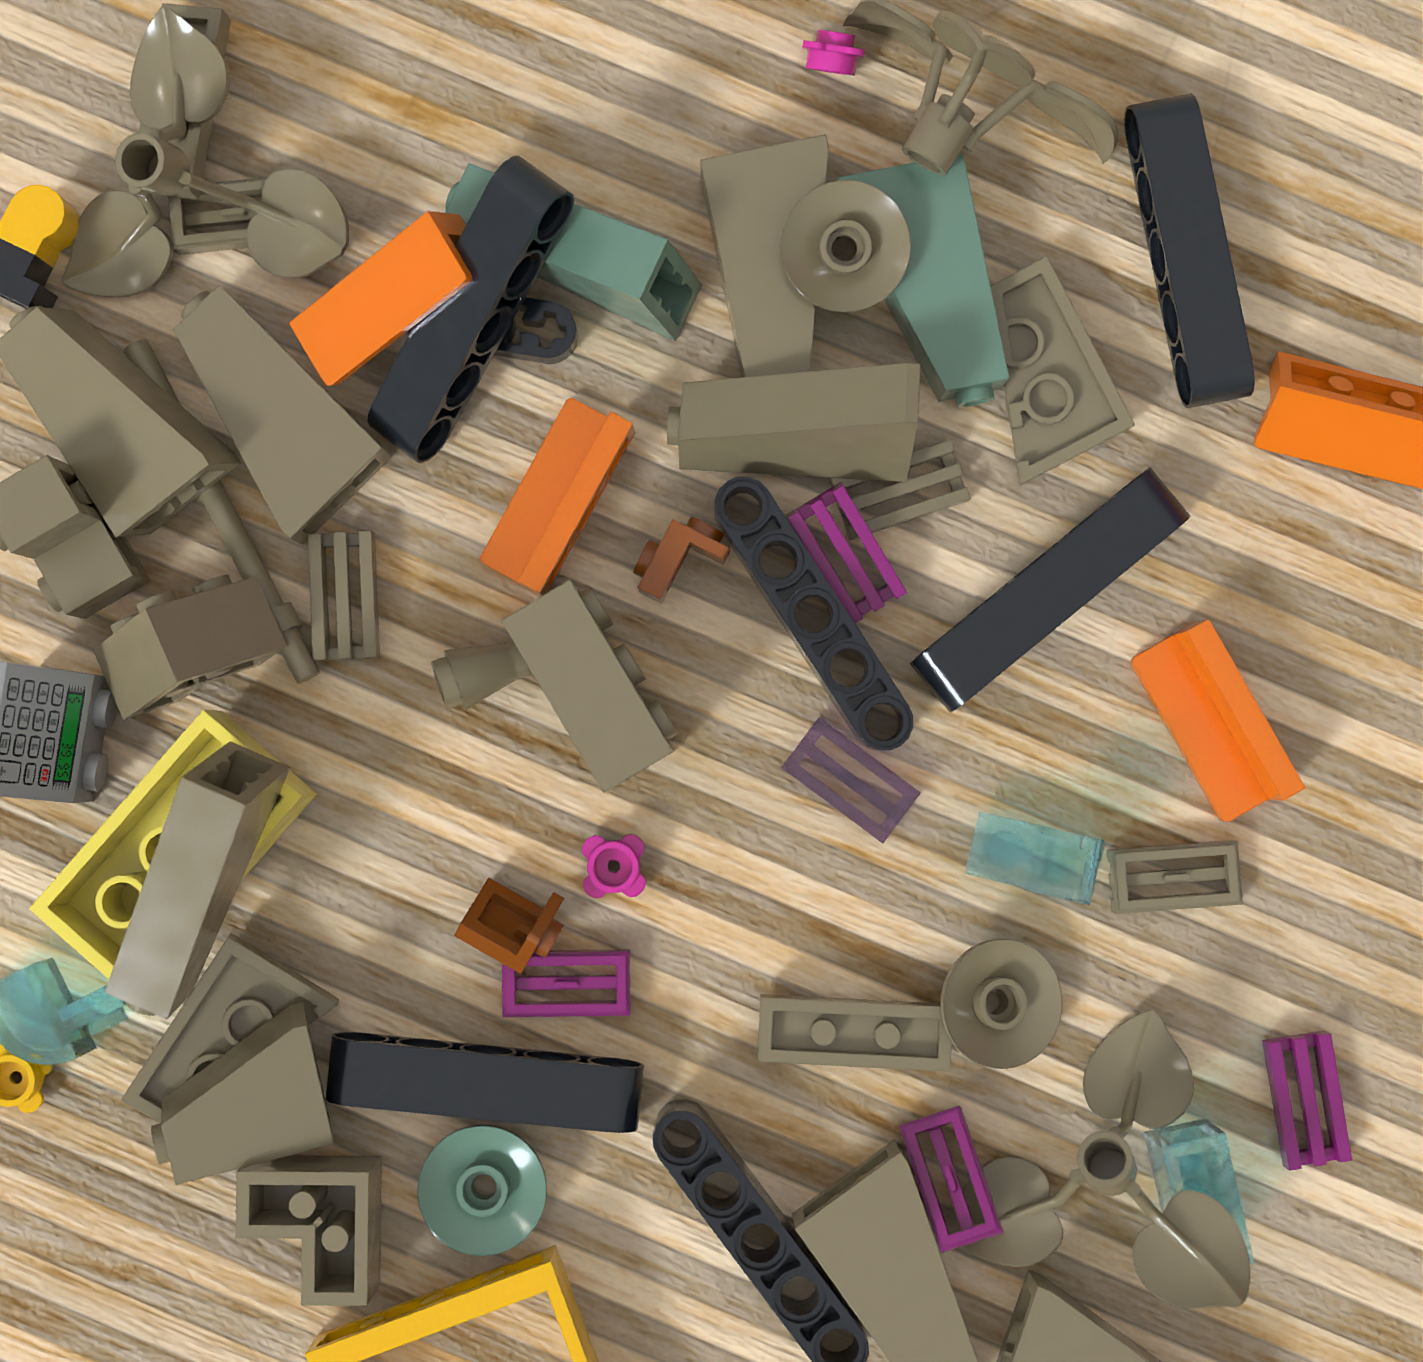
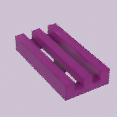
[787,482,907,623]
[502,949,631,1017]
[1262,1030,1352,1171]
[899,1105,1004,1253]

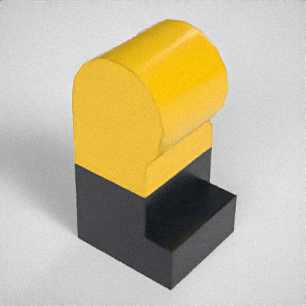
[0,184,80,309]

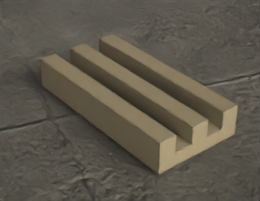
[168,177,267,255]
[830,439,971,541]
[308,531,380,661]
[1107,840,1243,914]

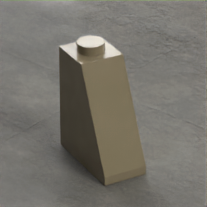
[151,1002,334,1185]

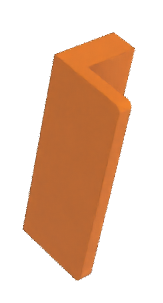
[289,211,472,386]
[1254,351,1423,489]
[480,398,635,596]
[1130,619,1305,822]

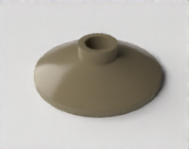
[781,180,911,313]
[940,939,1063,1069]

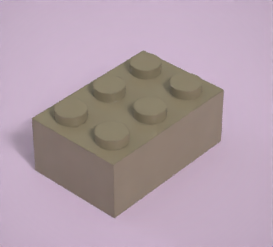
[501,580,679,793]

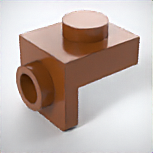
[633,517,730,604]
[454,877,564,974]

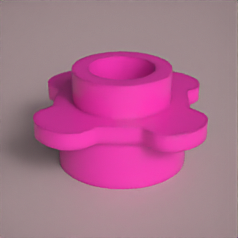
[802,30,865,76]
[582,834,646,898]

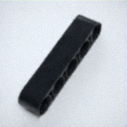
[1124,93,1255,408]
[367,155,574,463]
[910,467,1191,713]
[715,477,913,750]
[325,1032,644,1133]
[653,1099,869,1362]

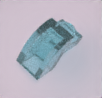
[965,811,1106,905]
[0,957,128,1065]

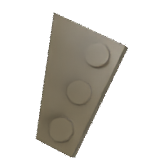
[991,256,1135,486]
[121,933,339,1123]

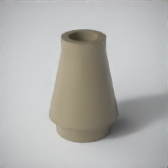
[431,641,530,710]

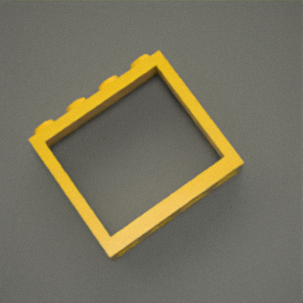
[305,1245,598,1362]

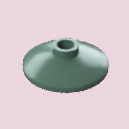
[417,1125,547,1256]

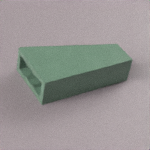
[836,153,1009,408]
[445,163,702,341]

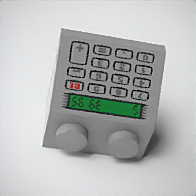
[0,661,118,803]

